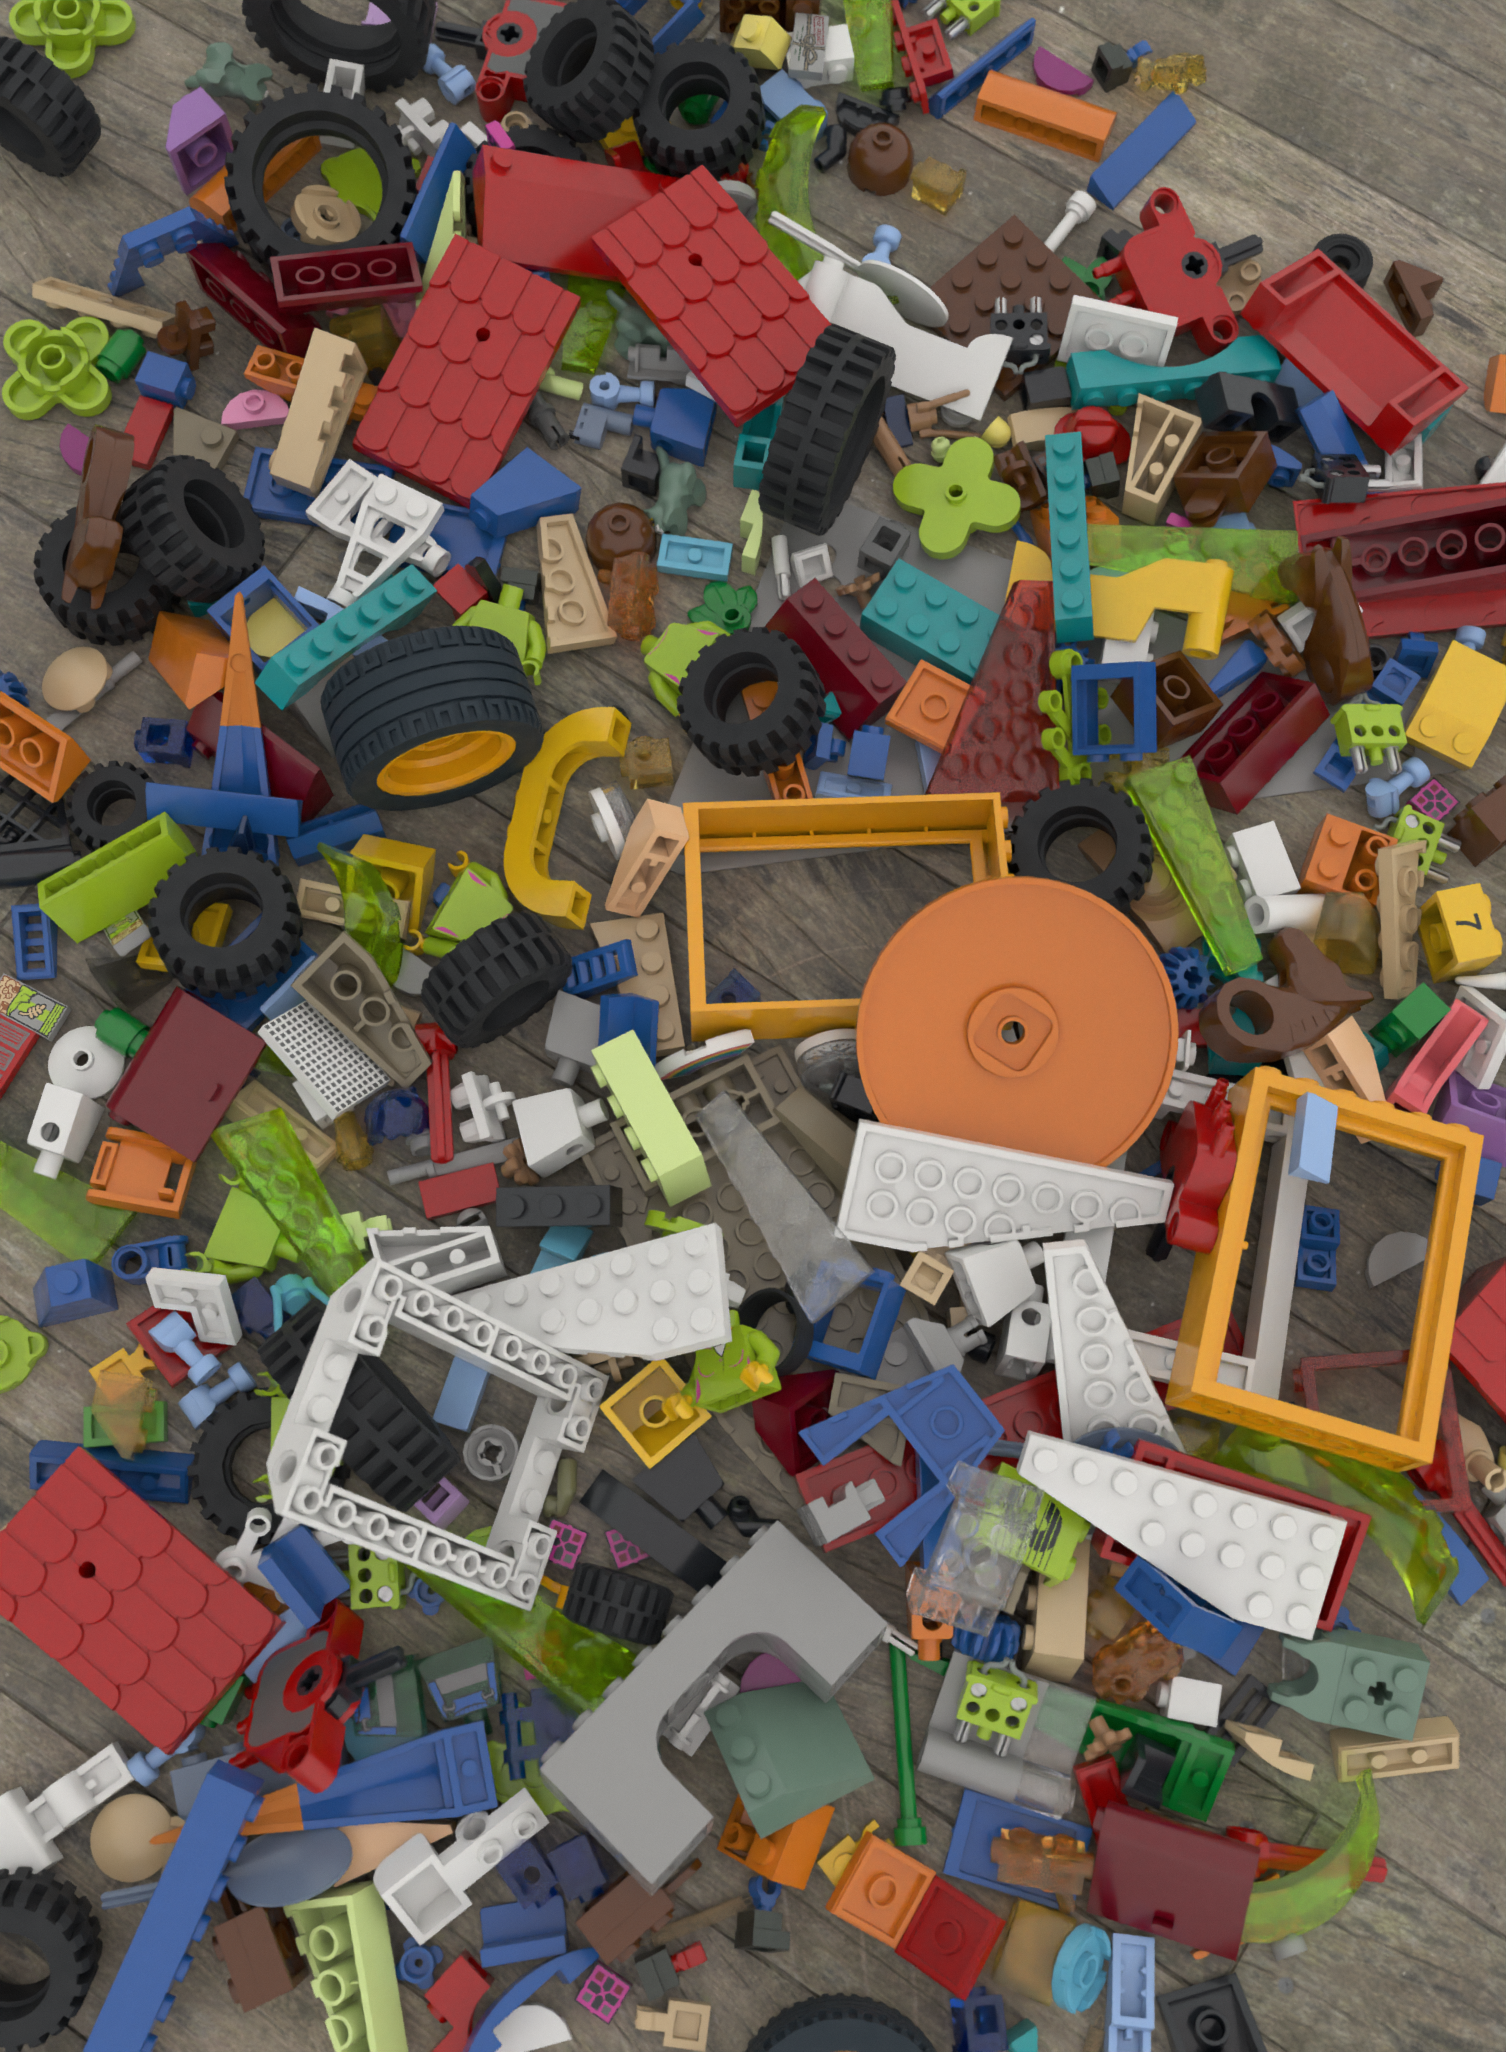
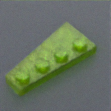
[561,275,627,375]

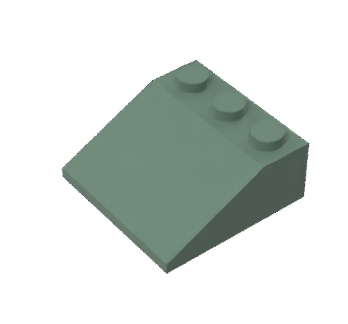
[704,1681,875,1839]

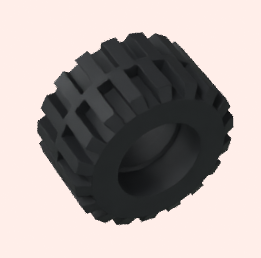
[65,761,155,852]
[561,1563,674,1645]

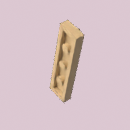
[32,277,175,338]

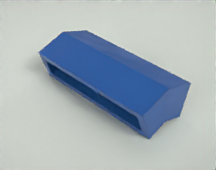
[1295,390,1368,465]
[285,804,387,867]

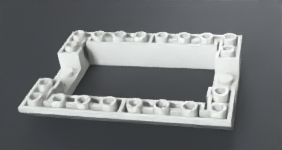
[1045,1069,1308,1400]
[266,1258,609,1611]

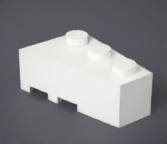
[366,1226,507,1295]

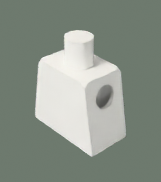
[27,1083,105,1180]
[512,1088,609,1178]
[945,1240,1044,1327]
[994,1284,1051,1381]

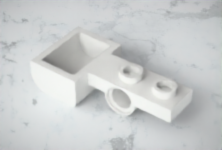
[0,1741,135,1875]
[373,1787,550,1946]

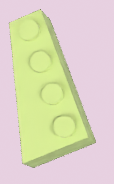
[590,1030,712,1207]
[283,1880,408,2052]

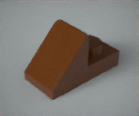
[1383,260,1444,337]

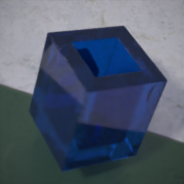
[547,1830,609,1904]

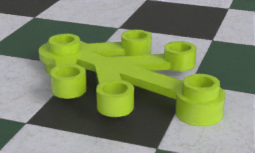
[1038,649,1112,785]

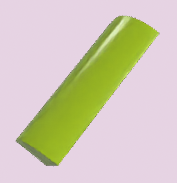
[37,812,198,944]

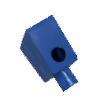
[633,388,717,467]

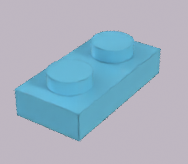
[657,533,733,582]

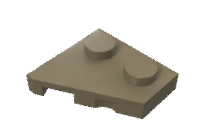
[173,407,239,471]
[828,1372,906,1466]

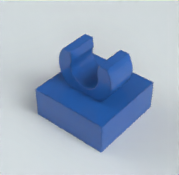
[1393,631,1439,678]
[803,722,846,770]

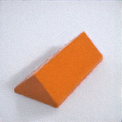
[148,611,230,710]
[0,691,91,803]

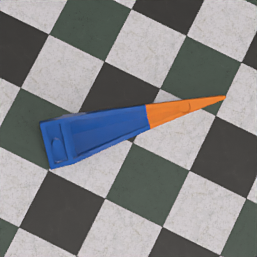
[201,591,280,866]
[149,1720,498,1845]

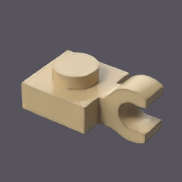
[635,1997,711,2052]

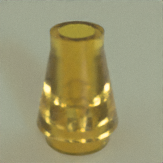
[333,1111,374,1171]

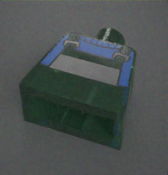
[416,1634,504,1735]
[349,1653,428,1737]

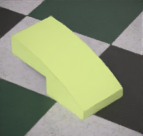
[740,489,763,575]

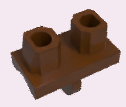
[157,300,216,371]
[994,440,1048,513]

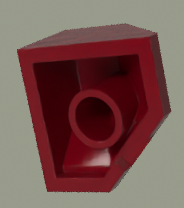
[752,1369,839,1477]

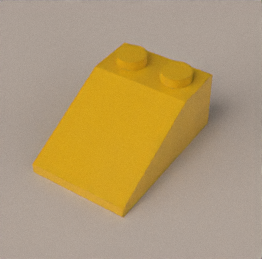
[1404,640,1506,771]

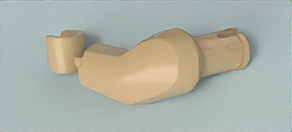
[1437,1406,1506,1493]

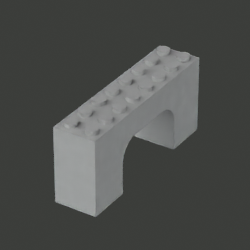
[539,1520,888,1896]

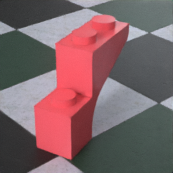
[1384,998,1489,1114]

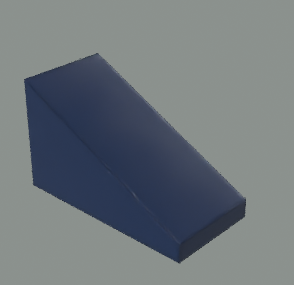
[882,394,913,448]
[228,815,256,855]

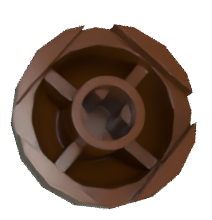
[847,122,914,196]
[585,502,657,577]

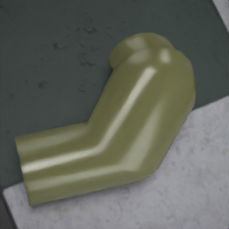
[543,1459,577,1519]

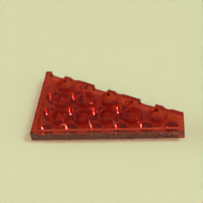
[924,580,1059,803]

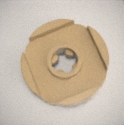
[290,185,361,245]

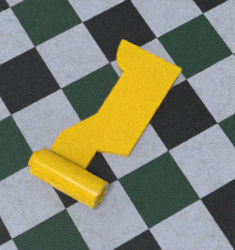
[1002,541,1234,660]

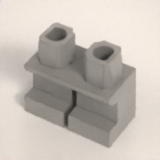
[796,1478,885,1547]

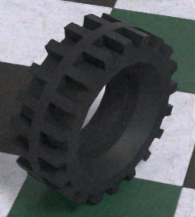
[187,1387,351,1545]

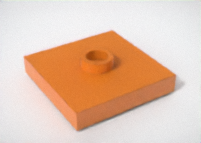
[885,659,985,758]
[825,1830,937,1949]

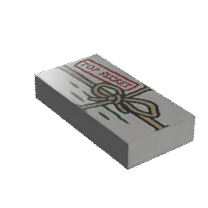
[788,13,829,81]

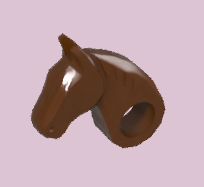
[61,424,134,609]
[1277,536,1374,706]
[1199,927,1374,1063]

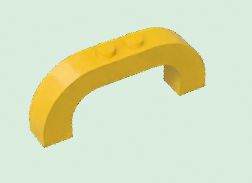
[503,707,632,930]

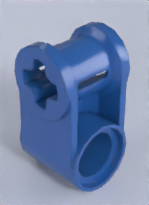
[111,1235,192,1285]

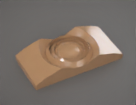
[1077,802,1228,954]

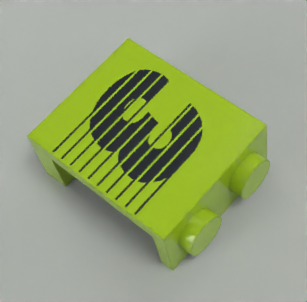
[962,1462,1091,1588]

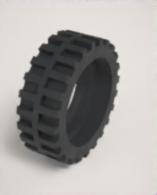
[242,0,436,93]
[224,83,417,274]
[758,324,896,536]
[258,1298,461,1512]

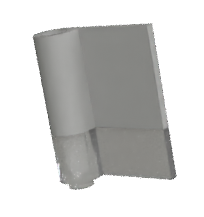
[916,1648,1096,1820]

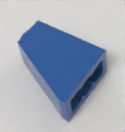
[469,447,582,538]
[33,1258,119,1328]

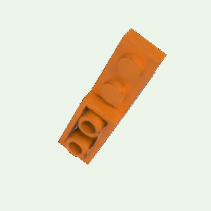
[244,345,378,425]
[741,681,813,800]

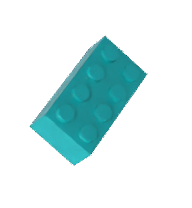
[859,558,1023,698]

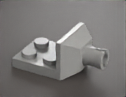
[834,1315,987,1386]

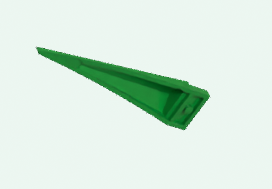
[907,1649,1235,1822]

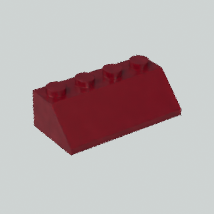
[270,242,423,315]
[186,243,322,358]
[765,578,907,742]
[1170,671,1330,815]
[186,691,334,823]

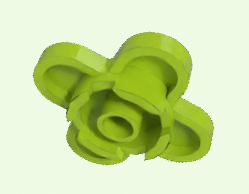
[9,0,136,78]
[2,316,112,420]
[893,437,1021,560]

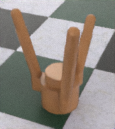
[906,389,982,439]

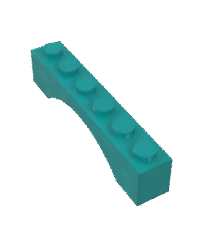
[1065,335,1282,410]
[1045,431,1094,643]
[255,564,438,710]

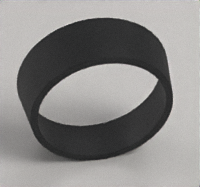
[738,1288,814,1377]

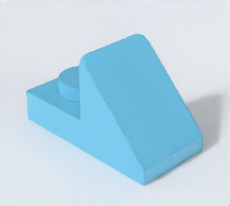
[530,1227,594,1274]

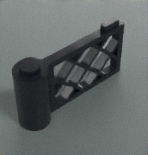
[0,774,82,890]

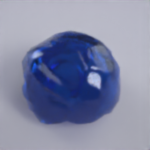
[364,1086,429,1147]

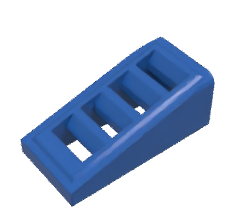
[1208,639,1268,698]
[11,904,58,980]
[563,939,638,999]

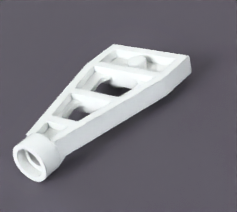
[305,459,451,577]
[326,473,444,609]

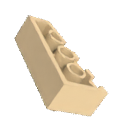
[269,328,368,498]

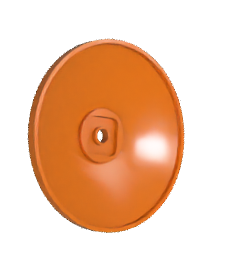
[856,876,1178,1167]

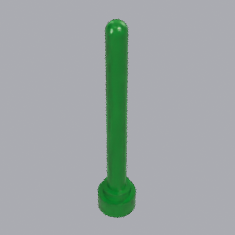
[889,1638,928,1846]

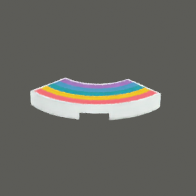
[655,1029,755,1080]

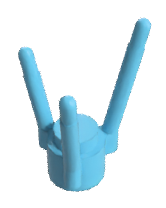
[270,1274,330,1332]

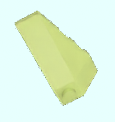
[416,171,466,309]

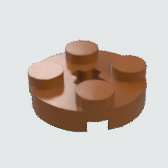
[1247,609,1307,678]

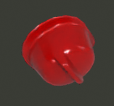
[1054,405,1132,465]

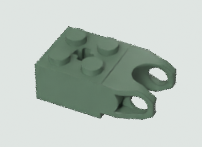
[1267,1627,1430,1741]

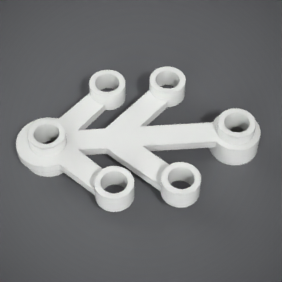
[215,1507,353,1604]

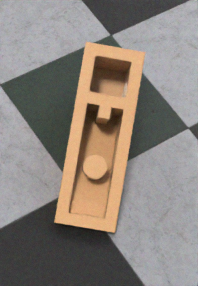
[605,798,689,918]
[1303,1016,1386,1144]
[334,1819,457,1887]

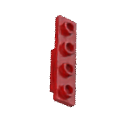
[885,0,954,115]

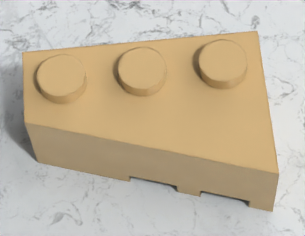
[1122,393,1203,526]
[1021,1539,1090,1684]

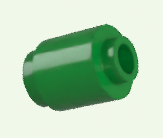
[678,94,720,125]
[95,329,146,384]
[94,1007,150,1058]

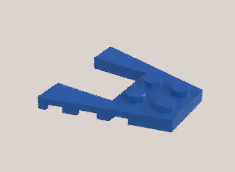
[107,206,239,297]
[799,1364,1005,1568]

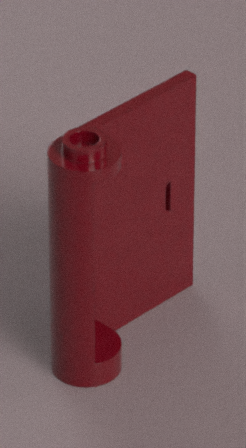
[105,985,268,1162]
[1086,1800,1261,1961]

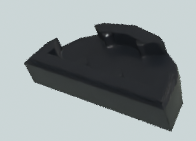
[836,92,900,137]
[465,556,502,604]

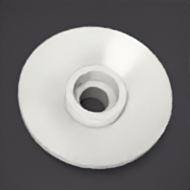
[48,1026,125,1100]

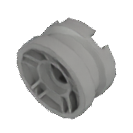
[463,1424,521,1482]

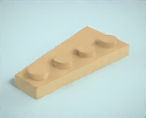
[536,513,617,654]
[1375,840,1427,999]
[590,913,685,1057]

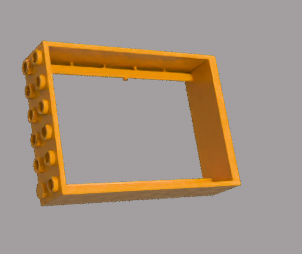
[683,792,1014,1042]
[1165,1066,1484,1473]

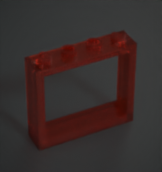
[1292,1349,1472,1519]

